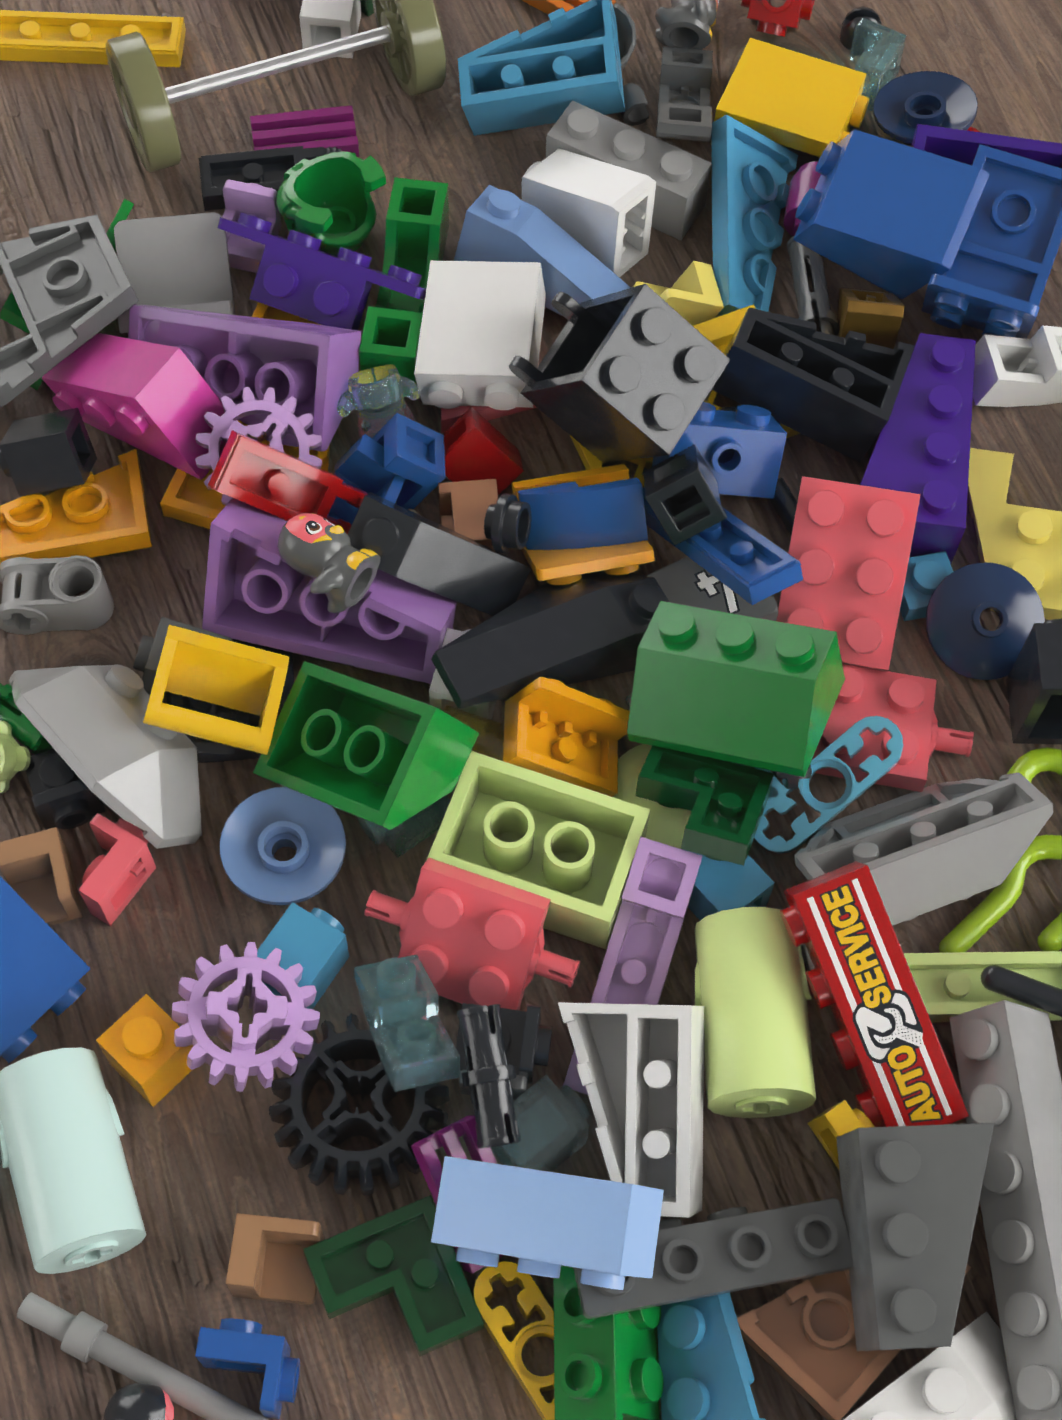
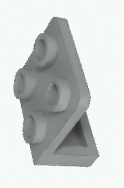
[114,212,236,333]

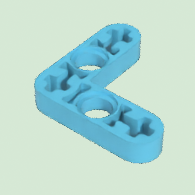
[732,716,904,854]

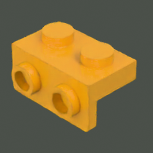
[503,677,630,797]

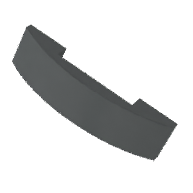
[656,46,713,142]

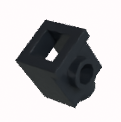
[643,444,727,546]

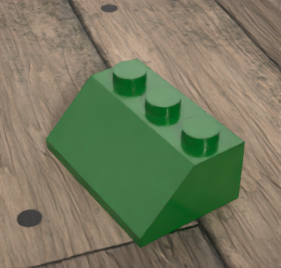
[627,601,845,777]
[253,661,479,830]

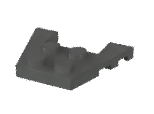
[0,215,139,407]

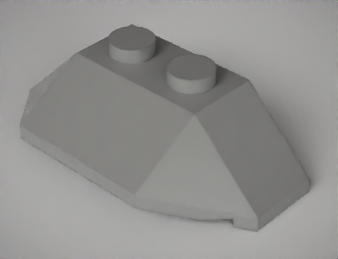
[9,664,202,849]
[794,773,1053,926]

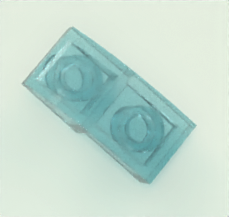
[354,954,460,1092]

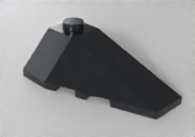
[431,570,669,709]

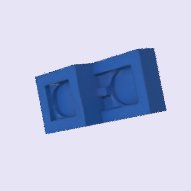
[518,478,648,550]

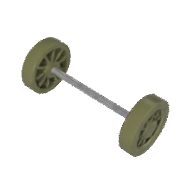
[106,0,446,173]

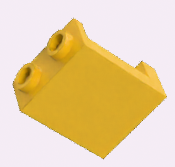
[714,38,869,158]

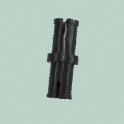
[457,1004,522,1149]

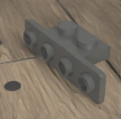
[573,1198,853,1319]

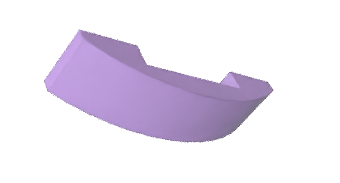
[563,837,703,1095]

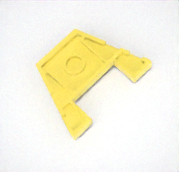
[967,448,1062,620]

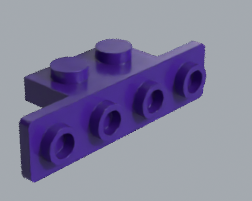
[217,212,426,331]

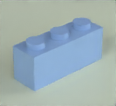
[431,1156,664,1290]

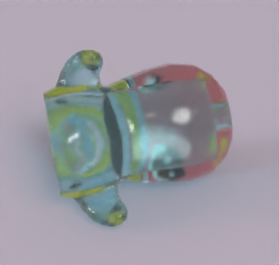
[337,364,420,438]

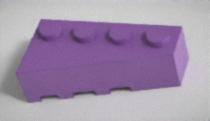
[202,498,457,684]

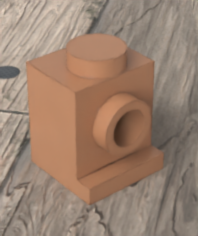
[438,479,498,549]

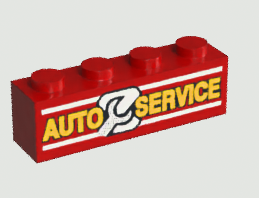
[780,861,969,1127]

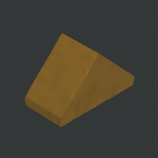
[836,288,905,349]

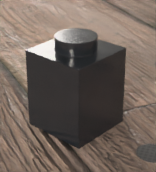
[0,408,97,497]

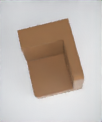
[0,827,83,926]
[226,1213,324,1305]

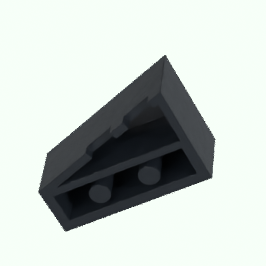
[711,308,915,462]

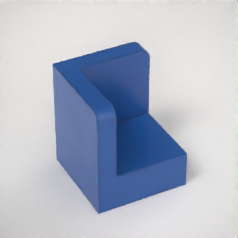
[372,413,446,509]
[328,434,406,524]

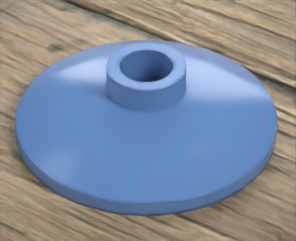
[220,787,346,905]

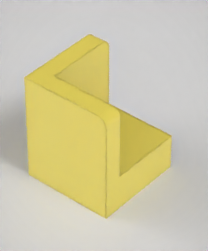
[633,261,724,326]

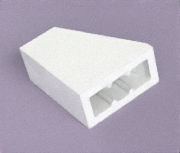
[521,148,656,277]

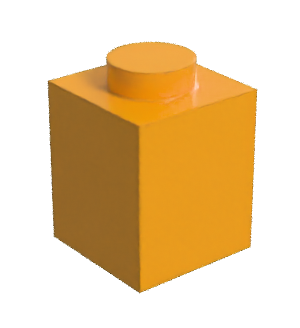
[96,994,193,1107]

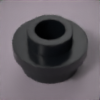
[484,493,532,554]

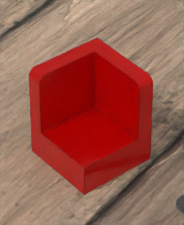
[443,407,524,495]

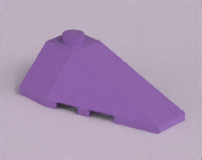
[128,304,361,451]

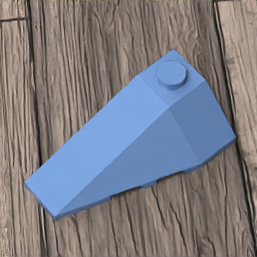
[454,185,631,316]

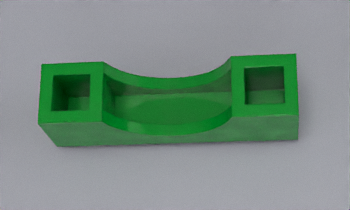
[359,177,449,398]

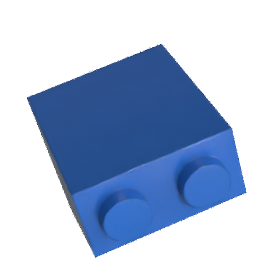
[793,129,990,299]
[0,876,91,1064]

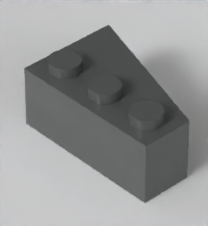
[836,1123,994,1351]

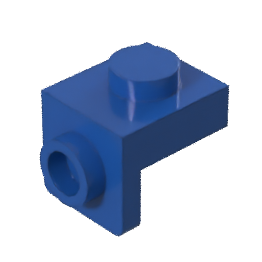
[195,1318,300,1420]

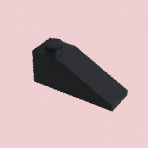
[348,492,531,616]

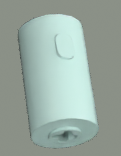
[0,1047,146,1274]

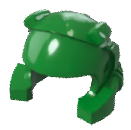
[276,151,386,256]

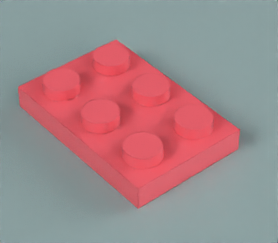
[776,476,921,671]

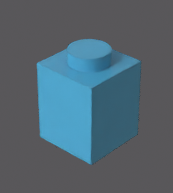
[682,849,775,920]
[257,902,350,1009]

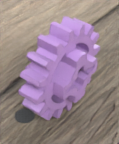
[195,387,322,506]
[171,942,320,1092]

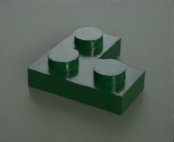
[635,746,774,866]
[303,1195,484,1357]

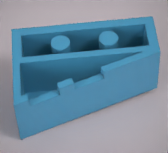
[458,0,625,136]

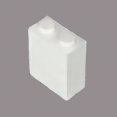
[414,260,546,410]

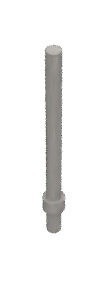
[17,1292,270,1420]

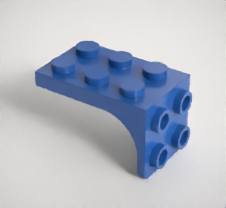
[922,144,1062,339]

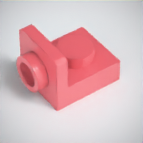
[78,813,157,926]

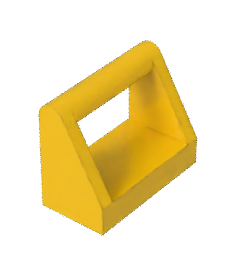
[143,625,289,755]

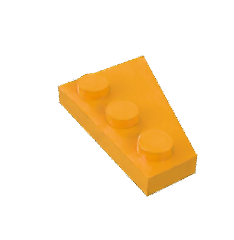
[0,449,152,564]

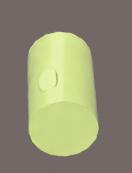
[694,907,816,1118]

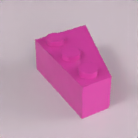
[42,333,226,480]

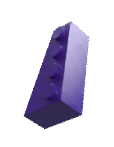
[860,333,976,564]

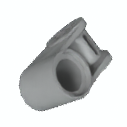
[0,555,115,635]

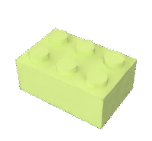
[426,751,650,949]

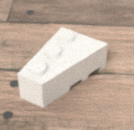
[558,1002,705,1218]

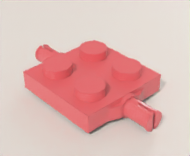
[812,663,974,792]
[364,858,580,1010]

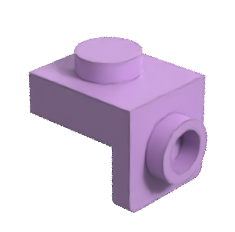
[222,180,282,273]

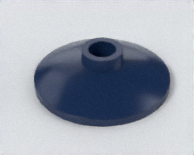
[873,71,978,144]
[926,563,1045,680]

